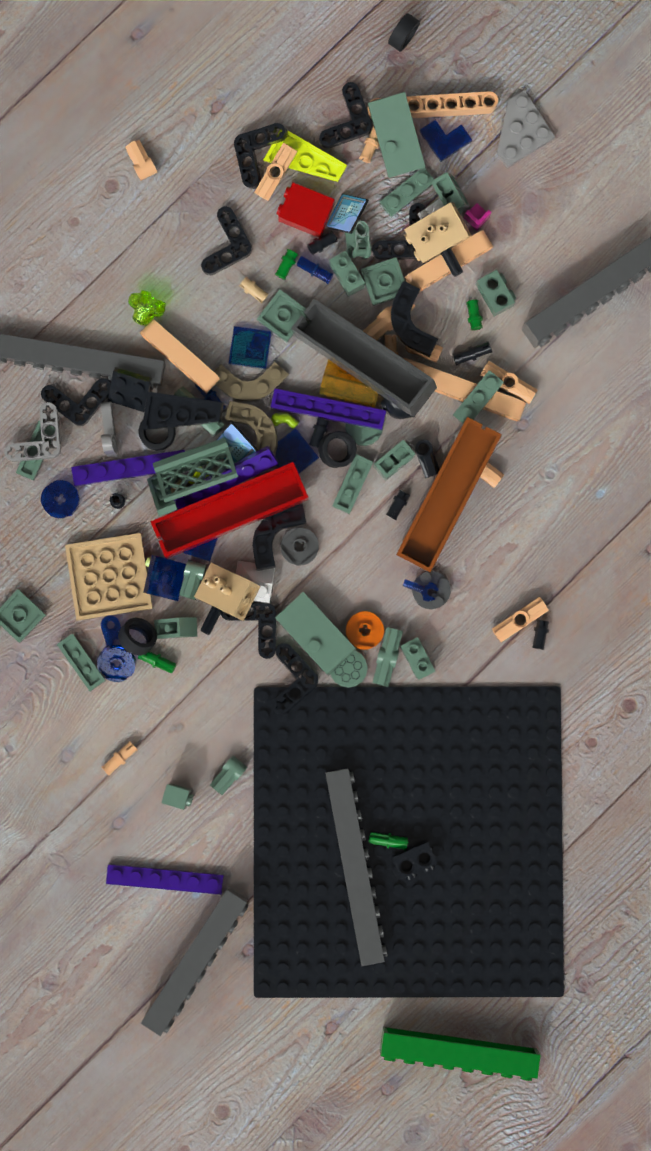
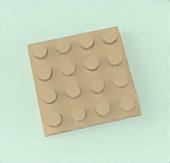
[65,533,153,621]

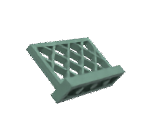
[153,438,238,503]

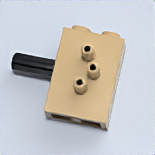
[404,202,472,277]
[194,563,261,635]

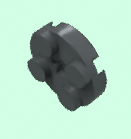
[281,527,319,566]
[412,571,451,610]

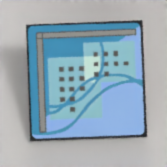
[325,194,369,234]
[215,422,258,464]

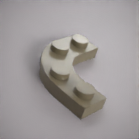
[214,362,289,401]
[225,401,278,468]

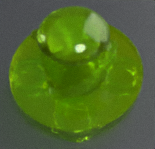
[128,290,166,326]

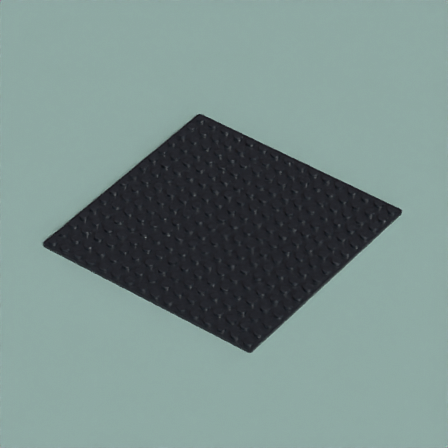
[254,686,564,998]

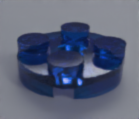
[41,480,80,519]
[97,645,136,682]

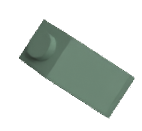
[154,617,198,639]

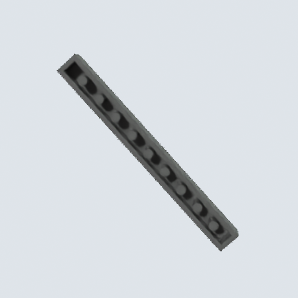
[0,334,165,388]
[325,768,387,966]

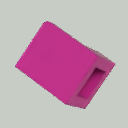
[464,203,492,231]

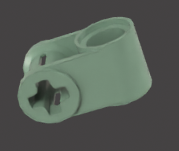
[345,220,372,259]

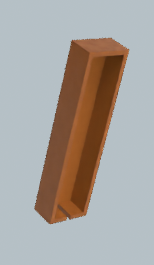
[396,417,502,572]

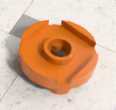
[346,611,384,650]

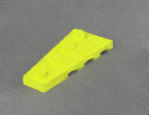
[263,130,347,182]

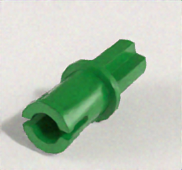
[138,651,176,674]
[369,832,408,850]

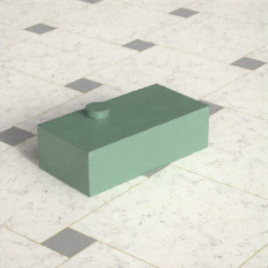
[367,92,425,178]
[275,592,356,676]

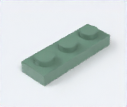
[379,168,434,218]
[453,370,504,424]
[16,421,56,481]
[332,454,373,515]
[147,475,177,516]
[57,633,106,692]

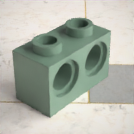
[431,172,471,214]
[329,251,365,297]
[475,270,516,317]
[373,439,416,481]
[400,637,435,681]
[161,783,194,810]

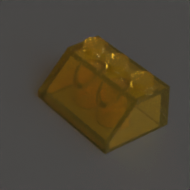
[319,359,378,408]

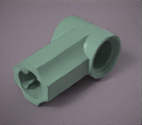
[179,559,207,600]
[210,755,248,795]

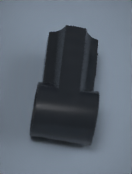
[414,439,440,479]

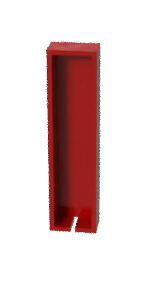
[150,462,309,559]

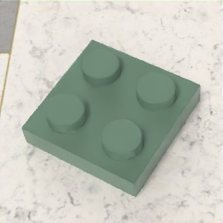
[360,257,405,306]
[257,289,307,343]
[0,589,46,643]

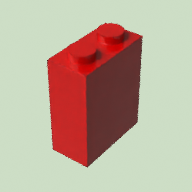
[276,182,335,238]

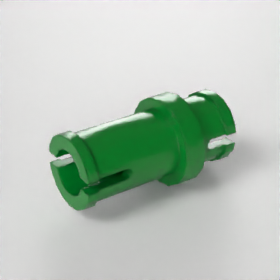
[275,249,298,280]
[466,299,483,331]

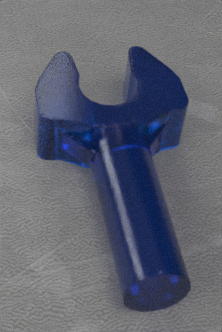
[403,579,439,602]

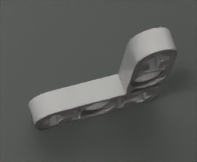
[101,401,118,457]
[4,402,61,462]

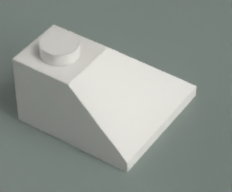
[236,561,275,604]

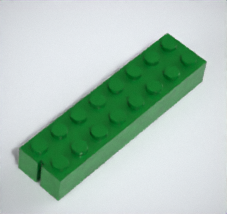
[380,1027,541,1081]

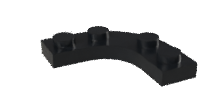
[391,281,438,357]
[252,504,306,571]

